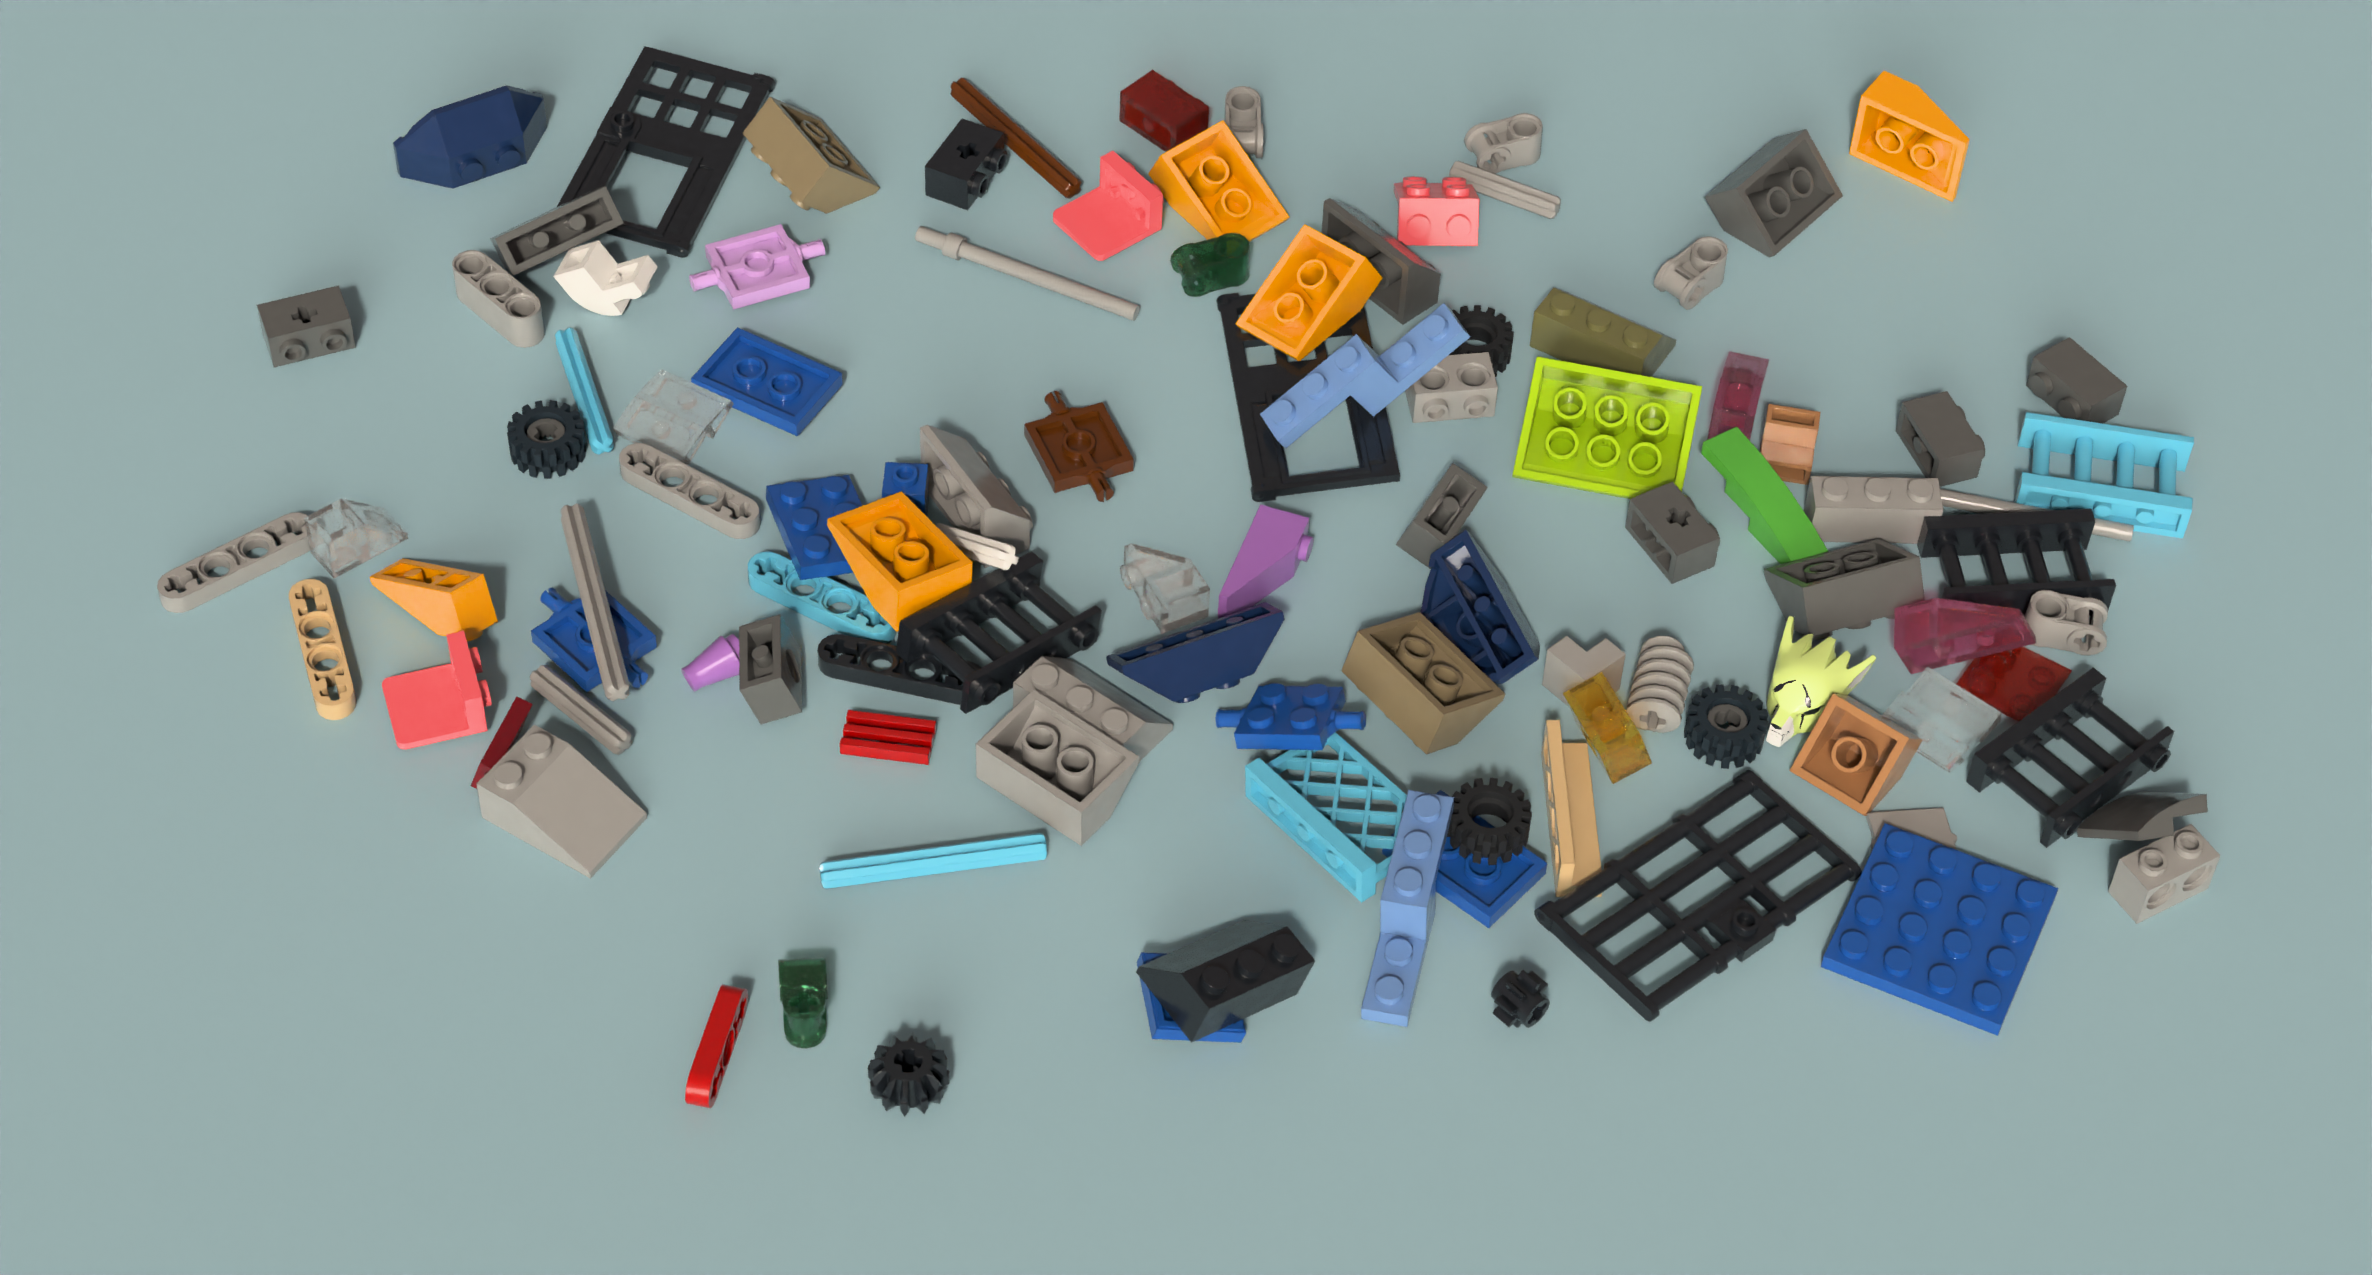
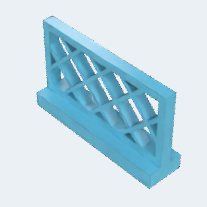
[1245,732,1407,903]

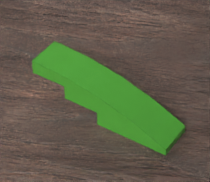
[1701,426,1828,565]

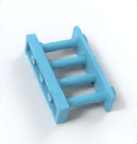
[2014,412,2194,538]

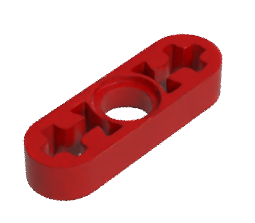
[685,984,748,1108]

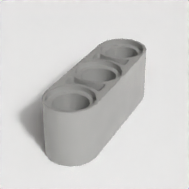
[452,250,545,348]

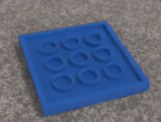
[1821,823,2059,1036]

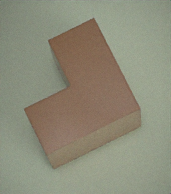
[1759,404,1821,485]

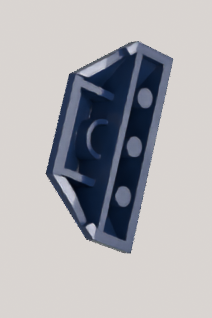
[393,85,547,189]
[1421,530,1540,684]
[1106,602,1285,703]

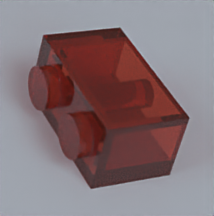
[1119,70,1209,152]

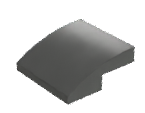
[2077,791,2208,841]

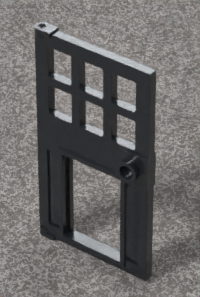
[557,46,775,258]
[1216,293,1400,502]

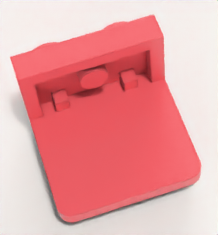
[1053,150,1164,261]
[1394,176,1480,246]
[382,631,492,749]

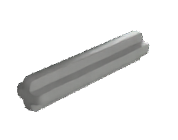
[1449,161,1561,219]
[530,665,632,755]

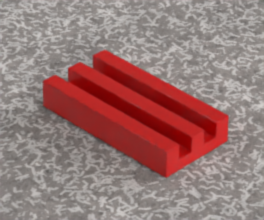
[840,710,936,765]

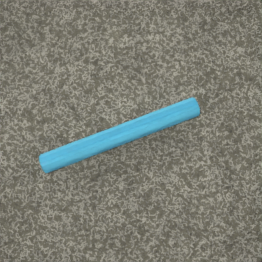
[819,833,1047,889]

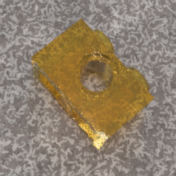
[1563,672,1652,784]

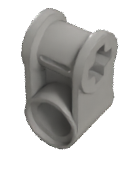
[1224,86,1263,158]
[1464,113,1543,174]
[1654,236,1728,310]
[2020,590,2108,656]

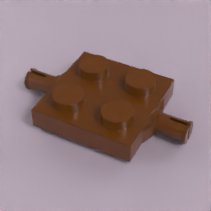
[1024,391,1134,502]

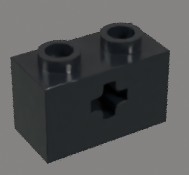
[925,118,1007,210]

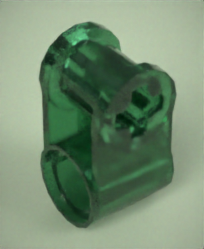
[1170,233,1250,297]
[778,957,828,1049]

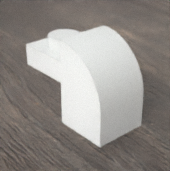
[553,240,658,316]

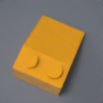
[1849,71,1970,202]
[1148,120,1290,256]
[1235,224,1383,361]
[827,491,973,632]

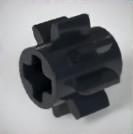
[1491,970,1550,1028]

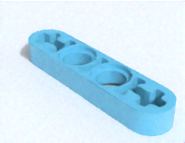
[748,552,896,644]

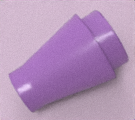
[681,634,739,692]

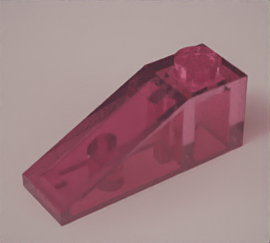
[1707,351,1769,440]
[1894,598,2036,674]

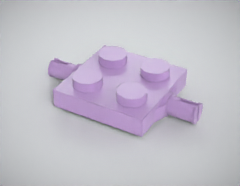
[689,224,825,310]

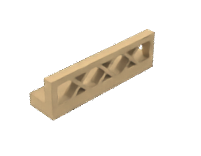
[1541,720,1602,897]

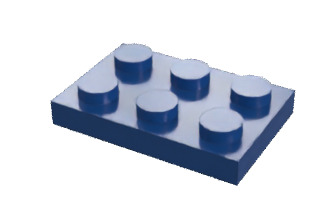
[691,327,843,436]
[766,475,863,580]
[1382,790,1547,928]

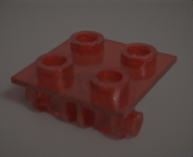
[1954,623,2072,721]

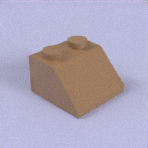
[1789,693,1923,816]

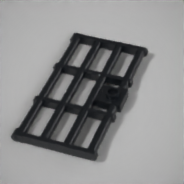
[1534,770,1862,1022]

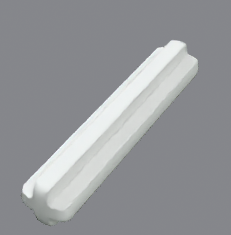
[936,523,1019,570]

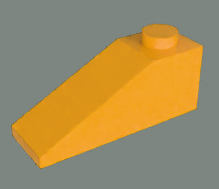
[370,558,498,642]

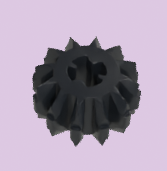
[868,1032,950,1117]

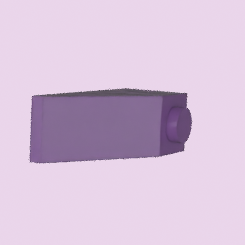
[1218,504,1314,619]

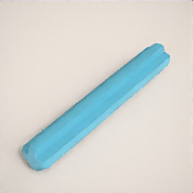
[555,327,614,455]

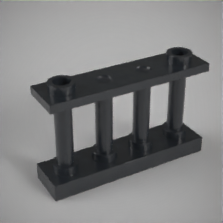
[1917,509,2116,622]
[896,551,1102,714]
[1966,667,2174,848]

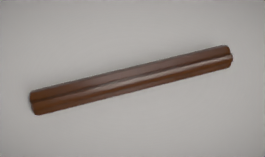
[950,78,1082,199]

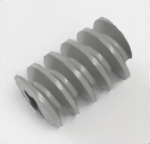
[1624,636,1694,733]

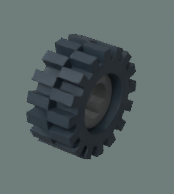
[507,400,586,479]
[1684,684,1768,769]

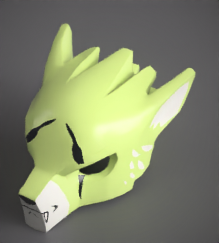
[1766,616,1876,747]

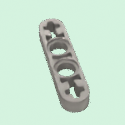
[619,443,760,539]
[157,512,316,613]

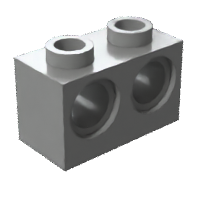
[1405,352,1498,423]
[2108,824,2220,924]

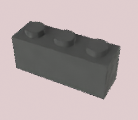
[490,186,623,276]

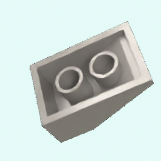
[476,725,647,879]

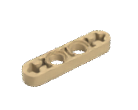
[289,579,356,720]

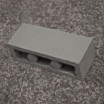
[1804,476,1943,544]

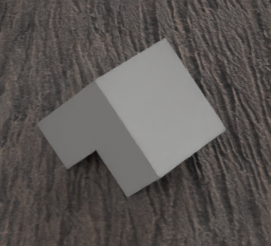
[1542,636,1626,717]

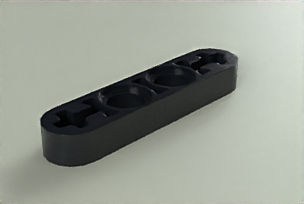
[817,634,981,705]

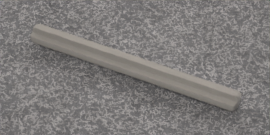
[561,503,630,701]

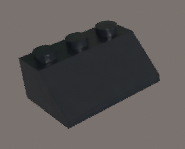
[1136,920,1315,1043]

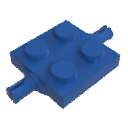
[531,587,657,692]
[1215,683,1366,750]

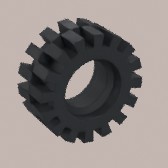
[1449,305,1514,377]
[1447,778,1532,865]

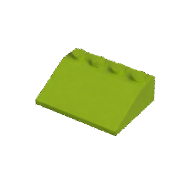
[1512,356,1702,499]

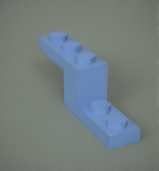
[1260,303,1471,448]
[1361,790,1454,1027]

